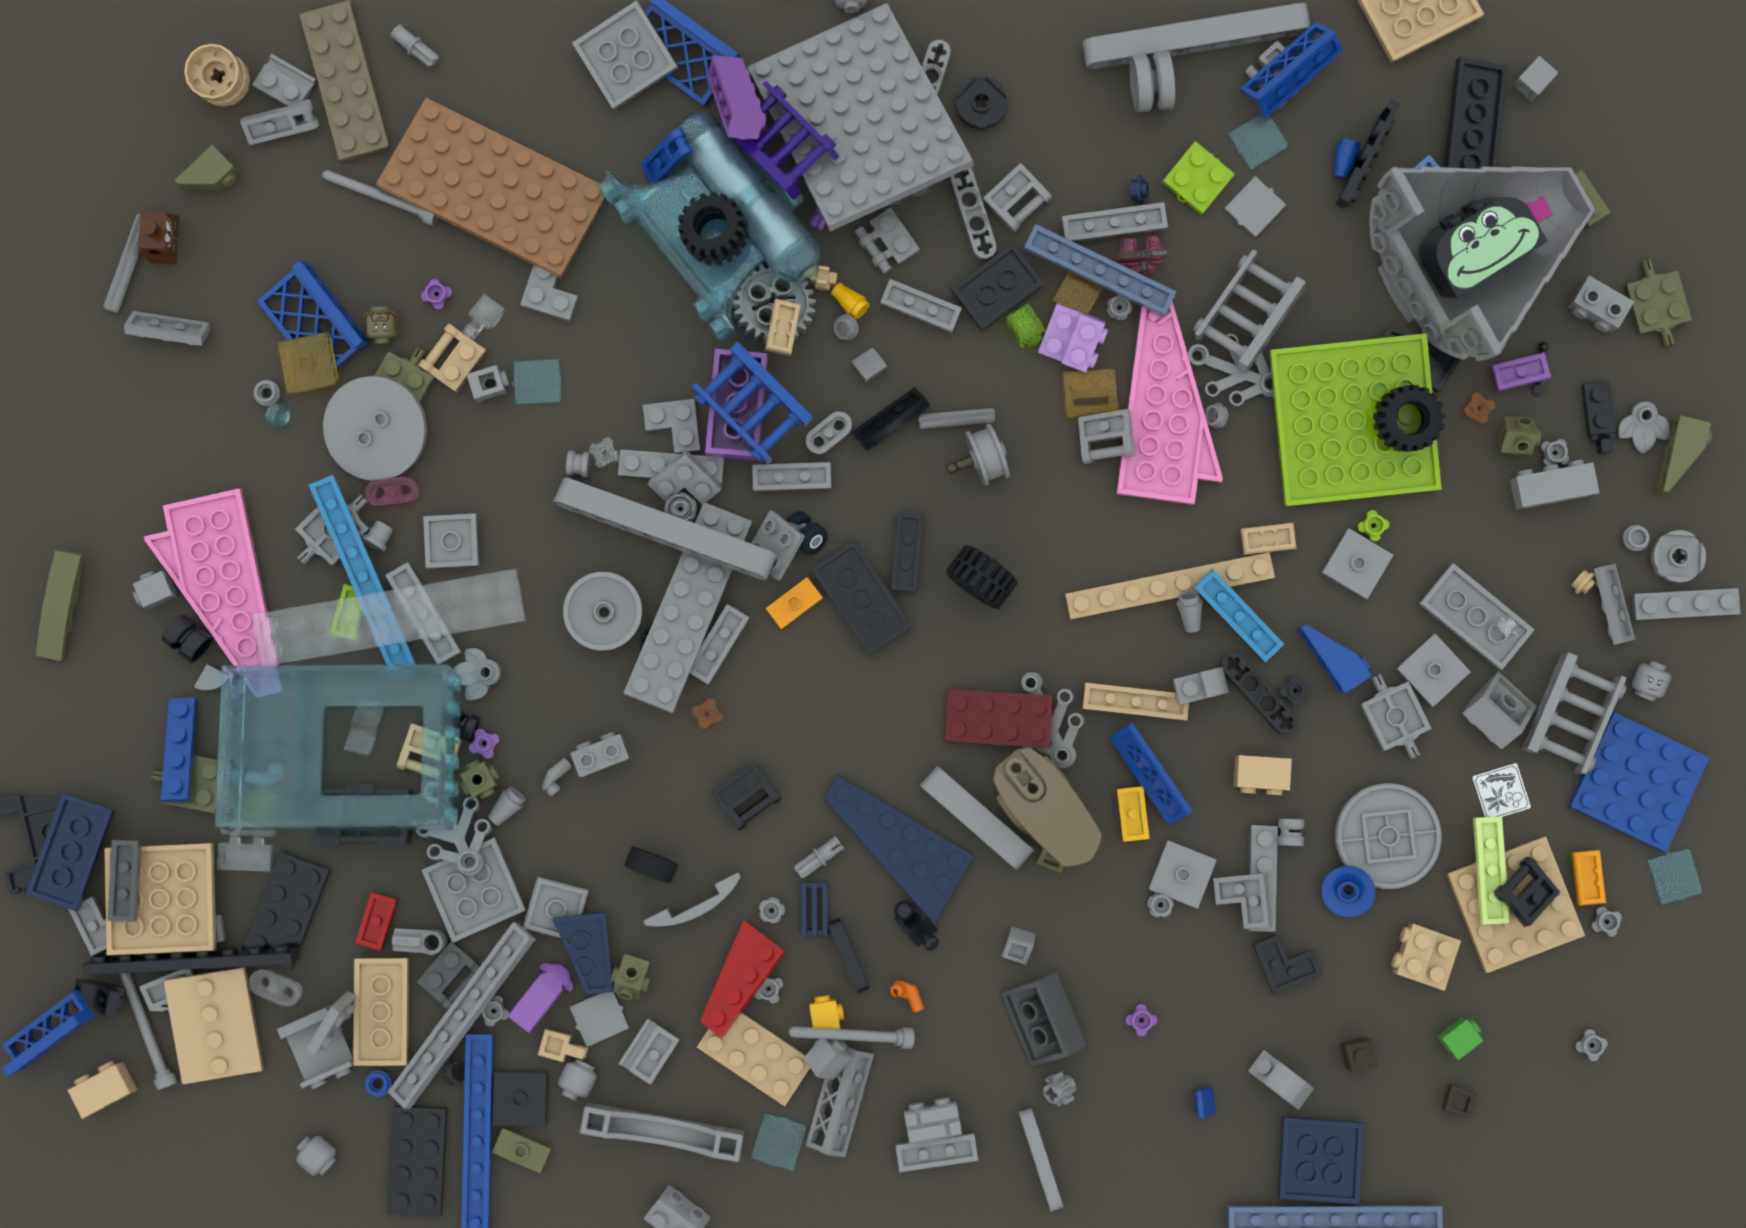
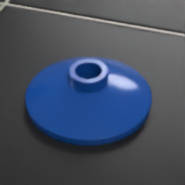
[1321,866,1375,917]

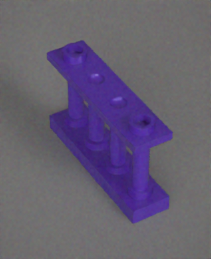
[721,81,839,200]

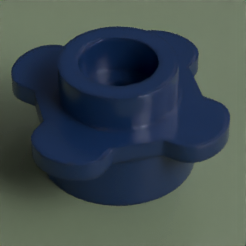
[1130,175,1149,204]

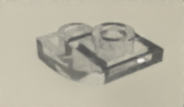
[344,697,385,758]

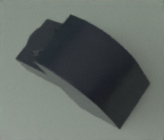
[71,979,125,1019]

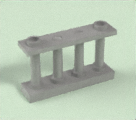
[1193,250,1306,373]
[1521,652,1626,775]

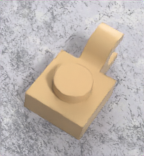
[810,265,838,291]
[538,1028,588,1062]

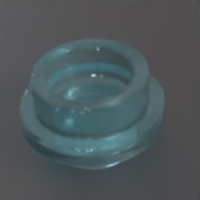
[266,403,290,429]

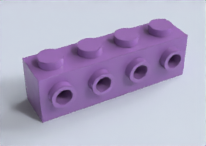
[707,55,766,140]

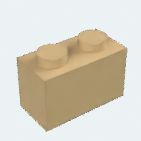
[1233,755,1292,795]
[68,1061,138,1119]

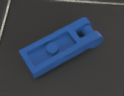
[641,128,694,187]

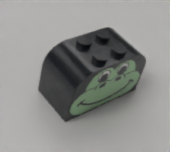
[1420,197,1548,299]

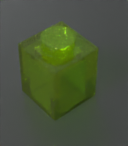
[1005,303,1045,347]

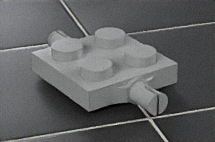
[295,494,370,567]
[1360,674,1432,759]

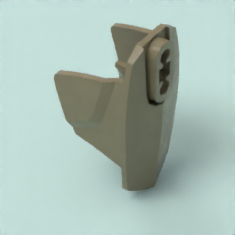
[993,748,1102,867]

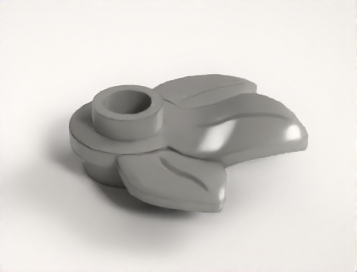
[1618,401,1670,454]
[451,648,501,701]

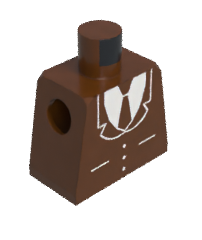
[139,212,179,264]

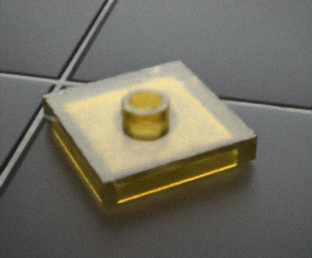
[278,332,339,394]

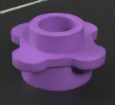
[421,279,452,310]
[469,729,499,759]
[1125,1004,1157,1036]

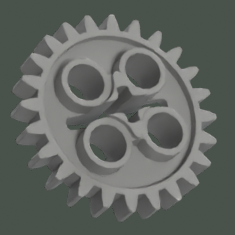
[731,262,816,345]

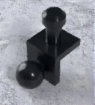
[894,901,939,951]

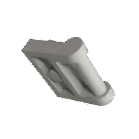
[983,163,1052,233]
[1078,409,1136,464]

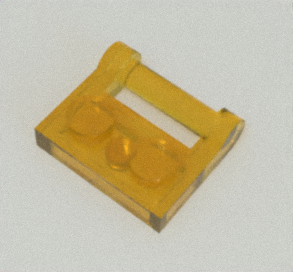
[1062,368,1119,419]

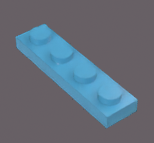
[1193,569,1285,662]

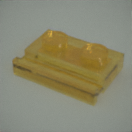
[1052,271,1103,314]

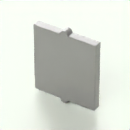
[1224,176,1286,238]
[570,990,630,1047]

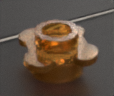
[1464,393,1495,424]
[692,698,723,729]

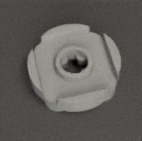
[1651,530,1706,583]

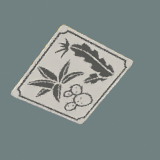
[1472,763,1531,817]

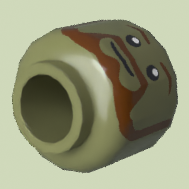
[363,306,399,344]

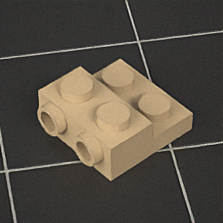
[1391,923,1461,991]

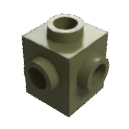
[1498,416,1541,456]
[460,760,500,800]
[611,954,651,1000]

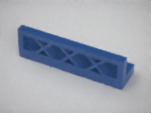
[1240,22,1343,118]
[1109,723,1193,825]
[2,990,95,1077]

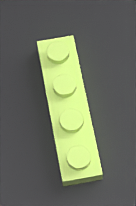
[1473,816,1510,925]

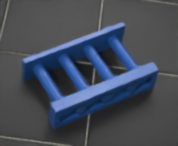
[692,342,813,464]

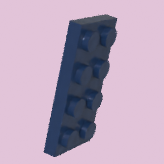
[26,793,115,911]

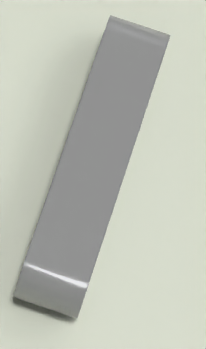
[920,766,1034,870]

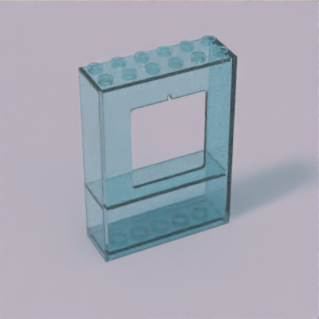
[216,665,461,831]

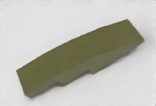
[36,549,83,661]

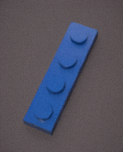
[161,698,198,803]

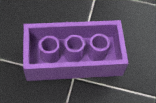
[705,349,768,461]

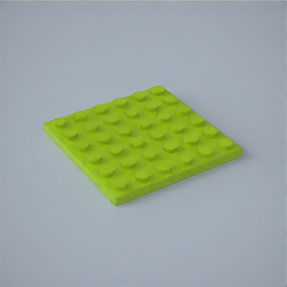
[1269,333,1442,506]

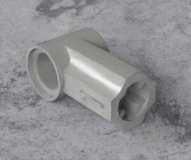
[392,928,449,955]

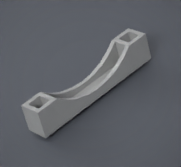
[580,1103,745,1162]

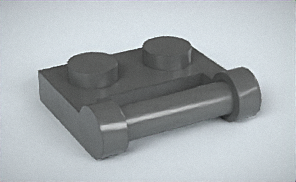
[417,941,481,1010]

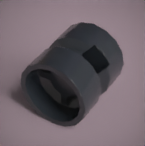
[161,614,213,663]

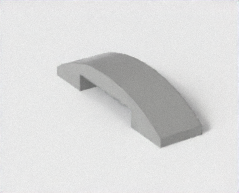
[643,872,742,926]

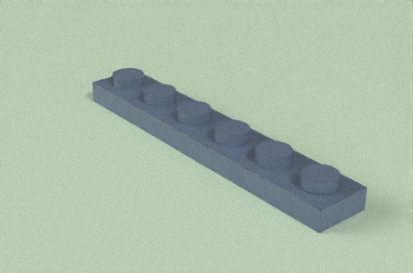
[1024,224,1177,316]

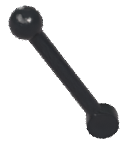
[1532,342,1549,396]

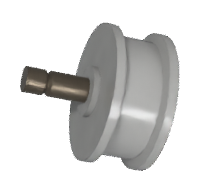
[946,423,1010,486]

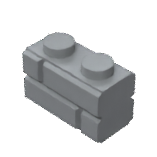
[904,1097,962,1145]

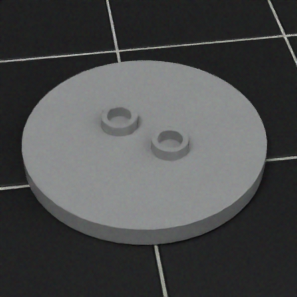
[323,376,427,481]
[1335,783,1442,889]

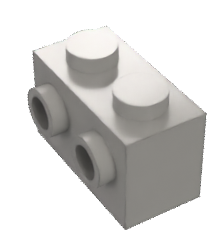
[1566,275,1634,333]

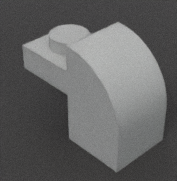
[1172,667,1229,705]
[1248,1050,1314,1110]

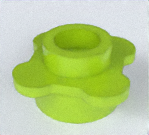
[1358,510,1389,541]

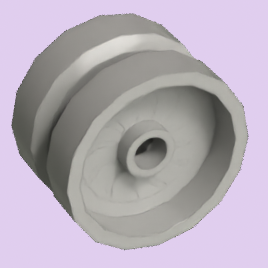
[1130,51,1175,113]

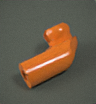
[890,980,925,1013]

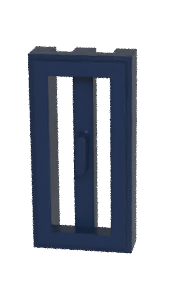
[801,882,828,936]

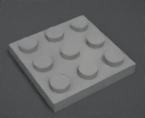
[572,0,679,110]
[421,837,527,943]

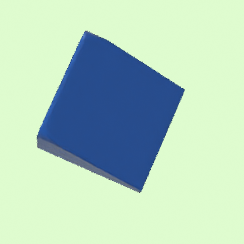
[1193,1087,1216,1119]

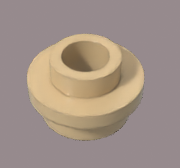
[1571,570,1596,595]

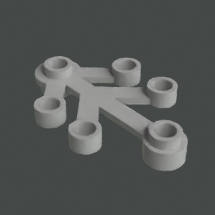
[1187,333,1274,407]
[1021,672,1085,768]
[416,782,492,876]

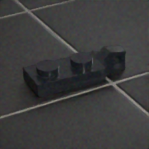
[1581,381,1616,454]

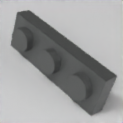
[107,840,142,921]

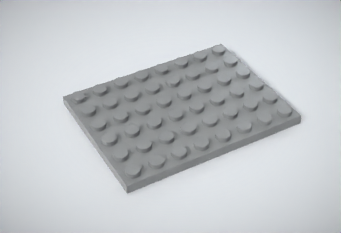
[747,3,974,231]

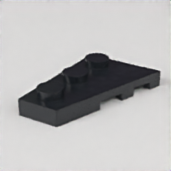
[1381,326,1461,393]

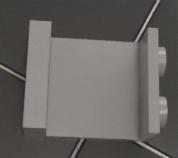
[277,1005,353,1089]

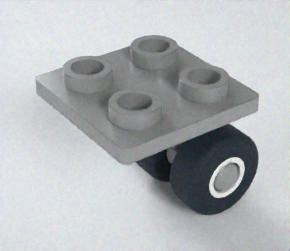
[751,510,828,580]

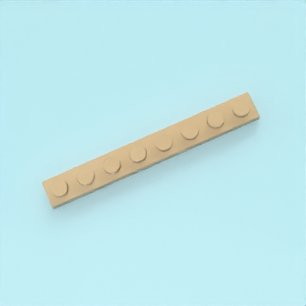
[1065,552,1275,620]

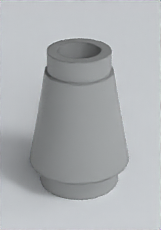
[1176,592,1203,633]
[488,786,526,826]

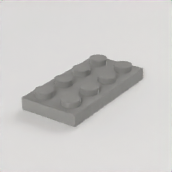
[1418,563,1535,670]

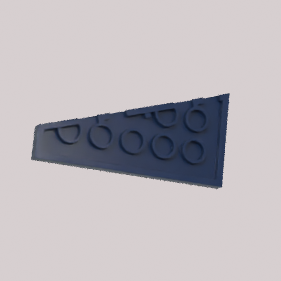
[825,776,974,924]

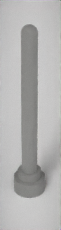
[322,170,438,226]
[119,973,178,1091]
[789,1026,915,1049]

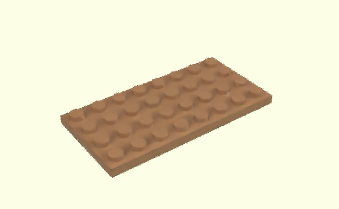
[376,98,610,279]

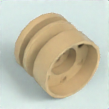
[184,44,251,107]

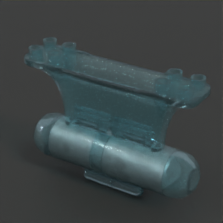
[598,112,822,343]

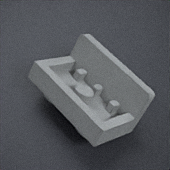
[570,731,629,777]
[643,1185,710,1228]

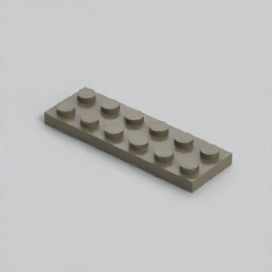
[299,0,391,162]

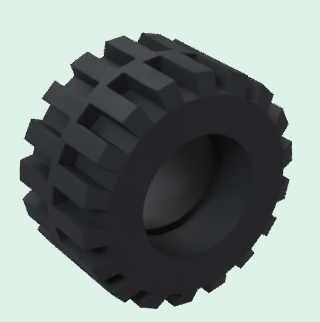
[678,192,749,266]
[1373,385,1446,452]
[946,545,1018,609]

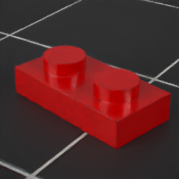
[355,892,398,951]

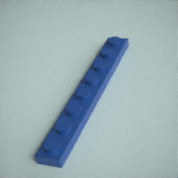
[461,1033,494,1228]

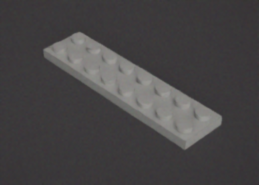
[624,502,752,714]

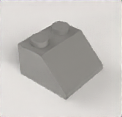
[1462,671,1537,749]

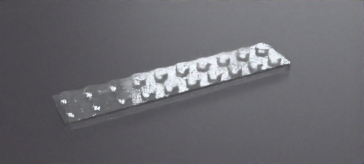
[252,569,526,667]

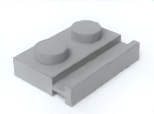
[252,54,318,106]
[619,1018,680,1085]

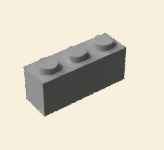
[1510,460,1600,510]

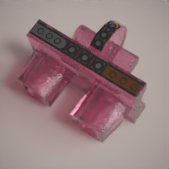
[1117,236,1167,277]

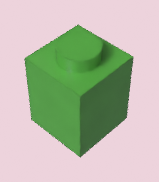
[1436,1017,1483,1060]

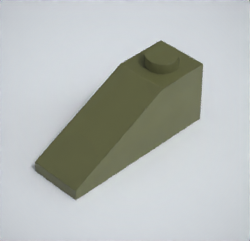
[1655,415,1712,495]

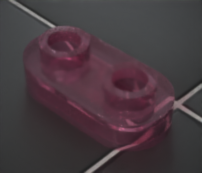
[365,476,419,507]

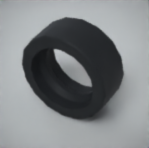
[624,846,678,883]

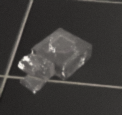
[463,294,506,341]

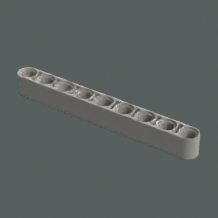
[1082,3,1311,69]
[553,477,777,580]

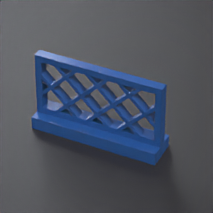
[645,0,742,107]
[257,260,371,382]

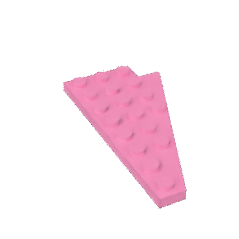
[1116,301,1223,505]
[144,488,285,698]

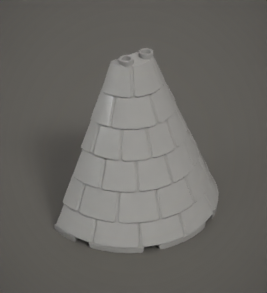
[1369,166,1595,361]

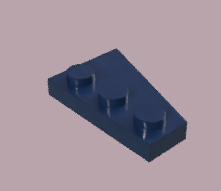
[552,911,613,995]

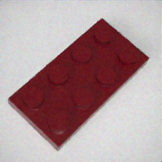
[945,689,1054,749]

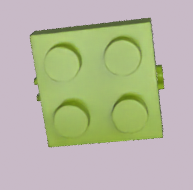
[1161,141,1234,215]

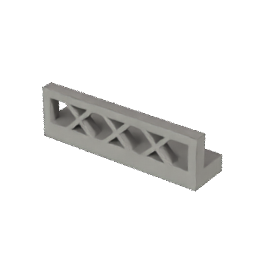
[805,1047,874,1157]

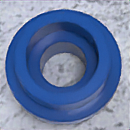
[365,1070,392,1097]

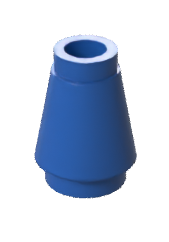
[1333,139,1361,179]

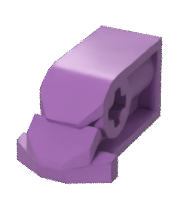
[508,963,574,1033]

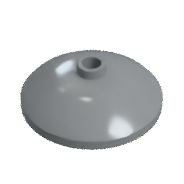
[563,572,642,651]

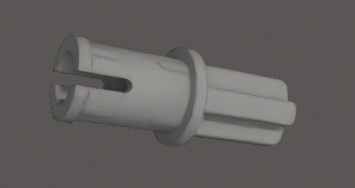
[391,24,439,67]
[794,836,844,878]

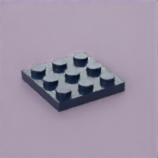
[1278,1116,1364,1204]

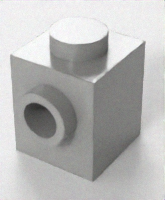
[133,571,179,610]
[804,1039,853,1080]

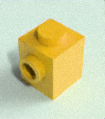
[809,995,844,1029]

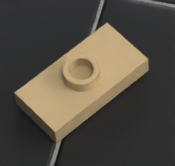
[764,299,801,356]
[1240,523,1297,555]

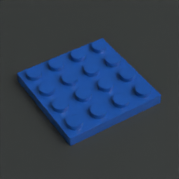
[1568,712,1710,853]

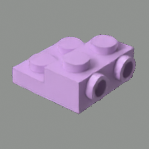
[1038,303,1108,372]

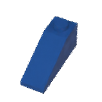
[1297,625,1371,694]

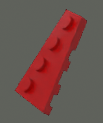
[700,920,786,1038]

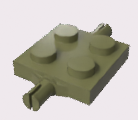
[1625,259,1692,347]
[374,346,435,404]
[151,755,242,814]

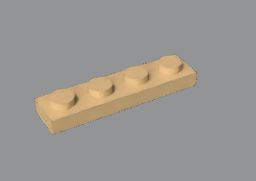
[1082,683,1189,721]

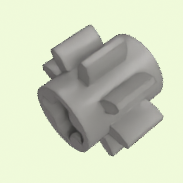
[1043,1071,1076,1107]

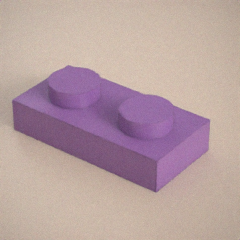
[1492,352,1551,392]

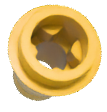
[831,282,870,319]

